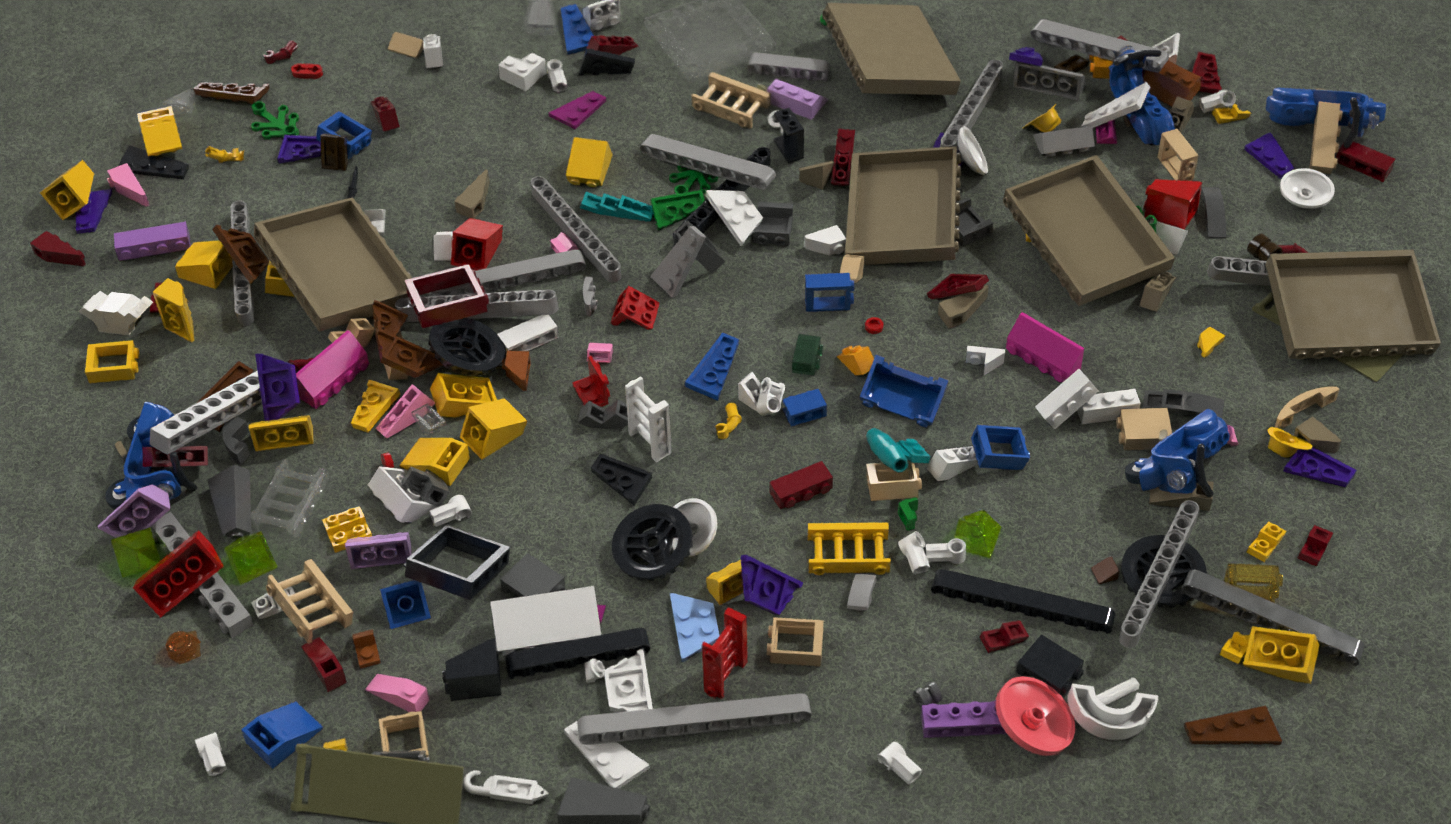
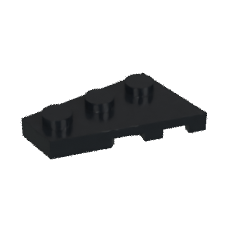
[579,48,635,76]

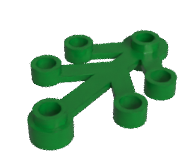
[251,101,300,140]
[669,165,718,194]

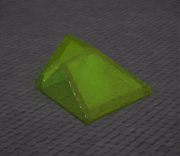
[954,510,1002,559]
[111,527,161,578]
[224,531,278,585]

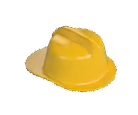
[1023,104,1061,132]
[1267,427,1312,458]

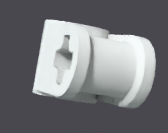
[756,377,785,416]

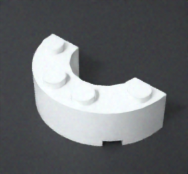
[1068,684,1158,740]

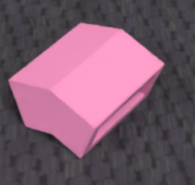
[550,232,579,253]
[587,343,613,363]

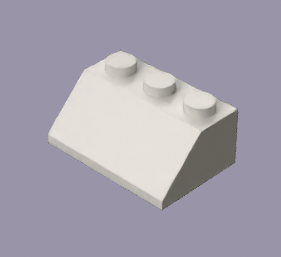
[368,466,437,523]

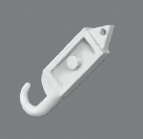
[463,771,549,804]

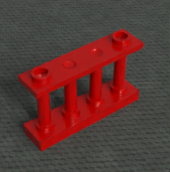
[702,607,748,699]

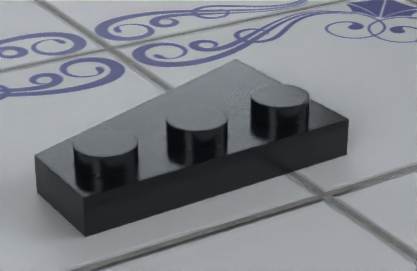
[591,454,652,506]

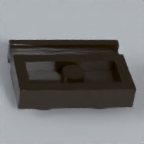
[320,134,348,171]

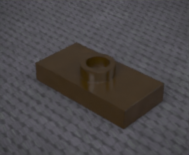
[1054,54,1089,73]

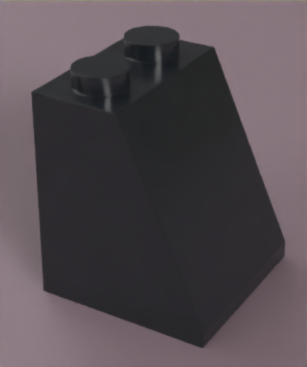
[442,638,502,701]

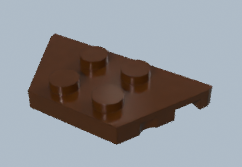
[212,225,269,284]

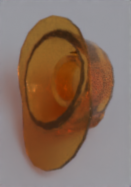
[165,630,201,664]

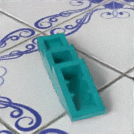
[580,192,653,222]

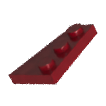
[1192,52,1222,94]
[927,274,989,299]

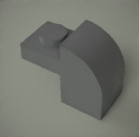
[401,467,449,507]

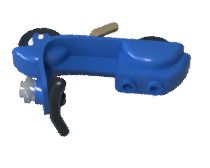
[1109,45,1175,145]
[1266,88,1386,148]
[105,402,197,510]
[1125,409,1230,497]

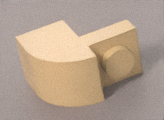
[328,318,375,348]

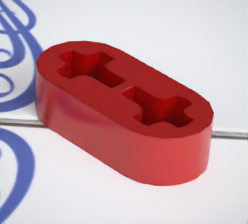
[291,63,323,79]

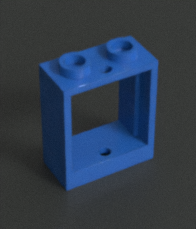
[316,111,372,159]
[805,273,854,312]
[971,425,1030,470]

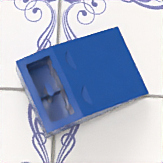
[241,702,323,769]

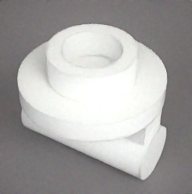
[584,659,605,683]

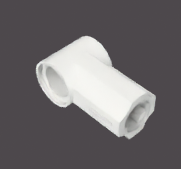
[547,59,568,92]
[1199,90,1236,113]
[429,495,472,527]
[898,531,930,574]
[926,538,966,564]
[195,732,227,776]
[877,742,922,784]

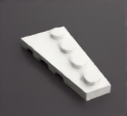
[1082,82,1150,128]
[564,721,650,789]

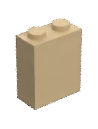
[1116,408,1172,450]

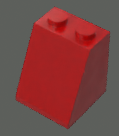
[1143,179,1202,230]
[451,218,503,271]

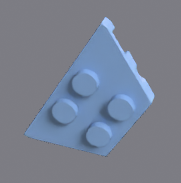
[670,593,719,662]

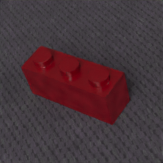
[1336,141,1395,182]
[142,446,208,467]
[769,461,833,509]

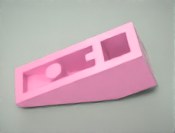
[107,163,149,206]
[376,384,435,438]
[365,674,429,712]

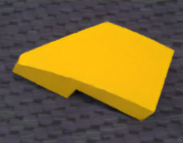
[1212,104,1251,124]
[1197,327,1225,358]
[1219,632,1251,664]

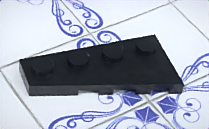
[118,145,189,179]

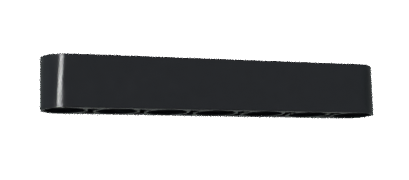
[505,628,651,679]

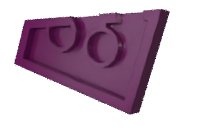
[548,91,606,129]

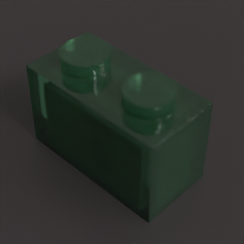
[792,334,824,376]

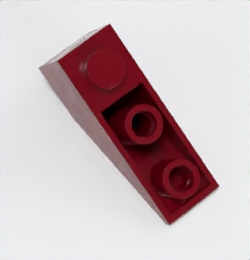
[587,35,638,55]
[370,96,400,132]
[30,230,86,266]
[301,637,347,692]

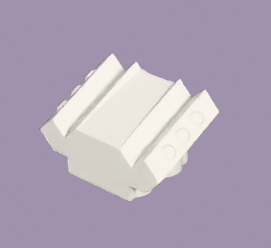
[79,291,153,335]

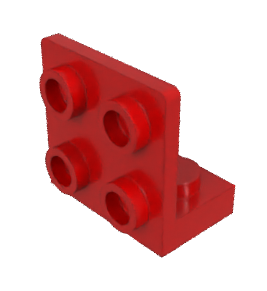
[610,286,660,330]
[572,356,610,407]

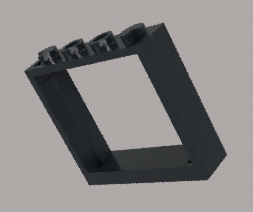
[404,525,510,600]

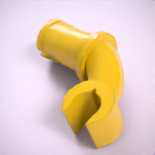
[205,146,244,163]
[715,403,742,439]

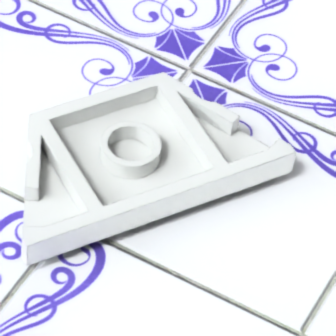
[705,190,763,246]
[604,649,653,713]

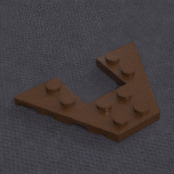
[372,300,470,378]

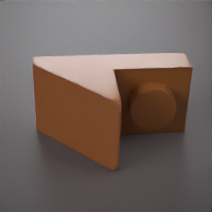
[352,629,381,669]

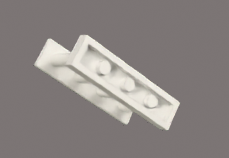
[625,376,672,462]

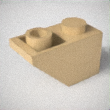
[840,254,864,283]

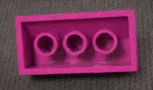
[1006,312,1084,382]
[296,330,369,409]

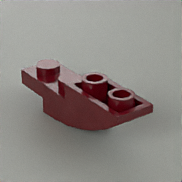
[831,129,855,186]

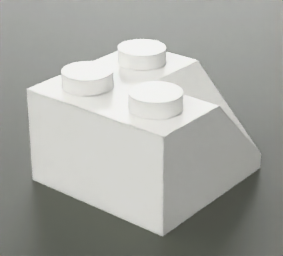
[498,53,546,91]

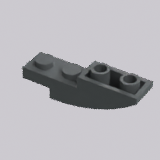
[1143,389,1225,418]

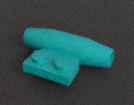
[866,428,931,473]

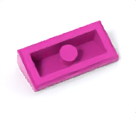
[1095,120,1117,144]

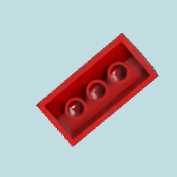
[133,530,223,618]

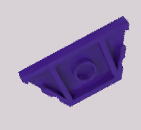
[255,353,300,421]
[741,555,803,615]

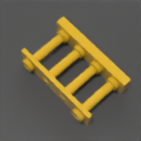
[808,523,891,575]

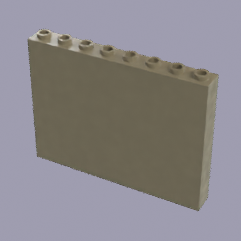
[823,3,961,95]
[845,146,961,265]
[1003,155,1175,306]
[254,197,412,332]
[1265,250,1441,360]

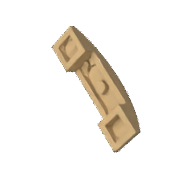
[1275,387,1339,429]

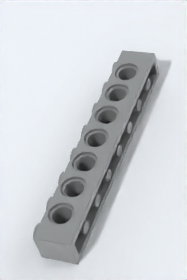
[150,371,262,455]
[150,512,253,638]

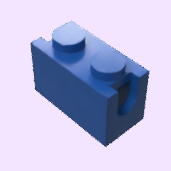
[783,389,827,426]

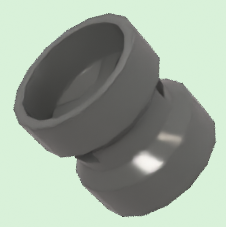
[913,681,942,709]

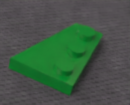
[650,190,705,231]

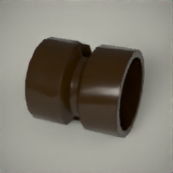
[1247,233,1283,261]

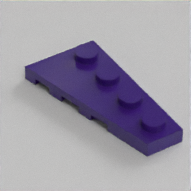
[1009,47,1043,67]

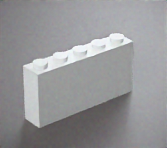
[491,586,601,656]

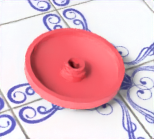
[996,677,1075,756]

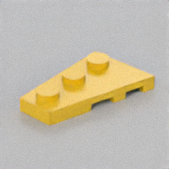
[351,380,401,433]

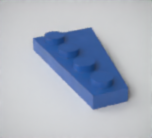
[561,4,594,55]
[685,332,739,401]

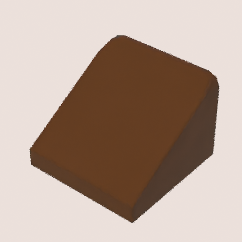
[1091,556,1119,584]

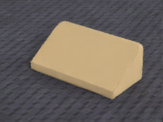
[388,32,424,58]

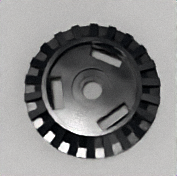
[428,318,505,376]
[612,504,693,581]
[1121,535,1207,608]

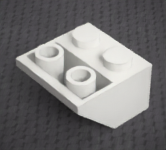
[583,0,621,31]

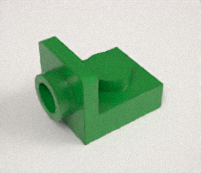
[898,497,918,531]

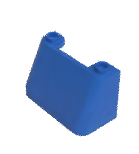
[860,355,948,427]

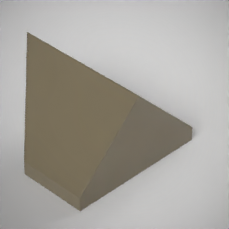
[799,161,833,190]

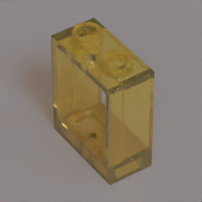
[1223,563,1283,603]

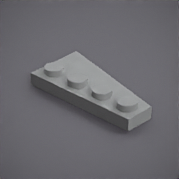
[650,226,706,297]

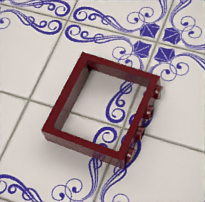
[404,264,489,329]

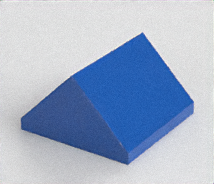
[380,580,431,629]

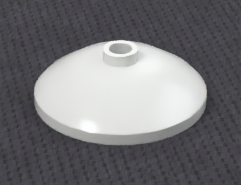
[958,126,988,175]
[1280,168,1335,209]
[671,498,717,557]

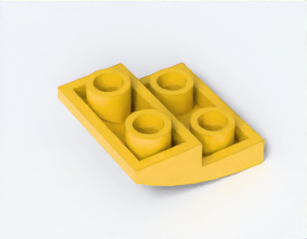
[322,506,372,553]

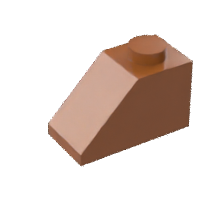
[502,351,531,391]

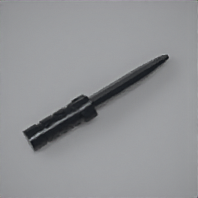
[347,166,358,199]

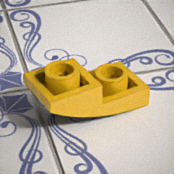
[1246,521,1286,562]

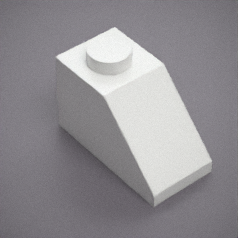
[804,225,846,256]

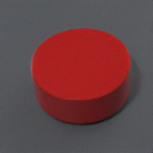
[865,317,884,334]
[381,452,394,468]

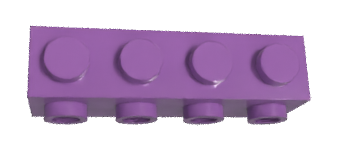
[114,222,191,261]
[921,700,1007,738]

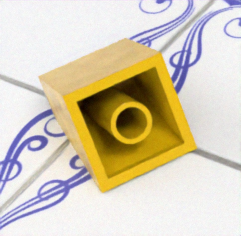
[566,137,613,188]
[40,160,94,220]
[175,240,233,289]
[460,398,527,460]

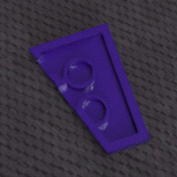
[1244,132,1294,179]
[277,135,321,164]
[76,189,113,234]
[1283,447,1357,487]

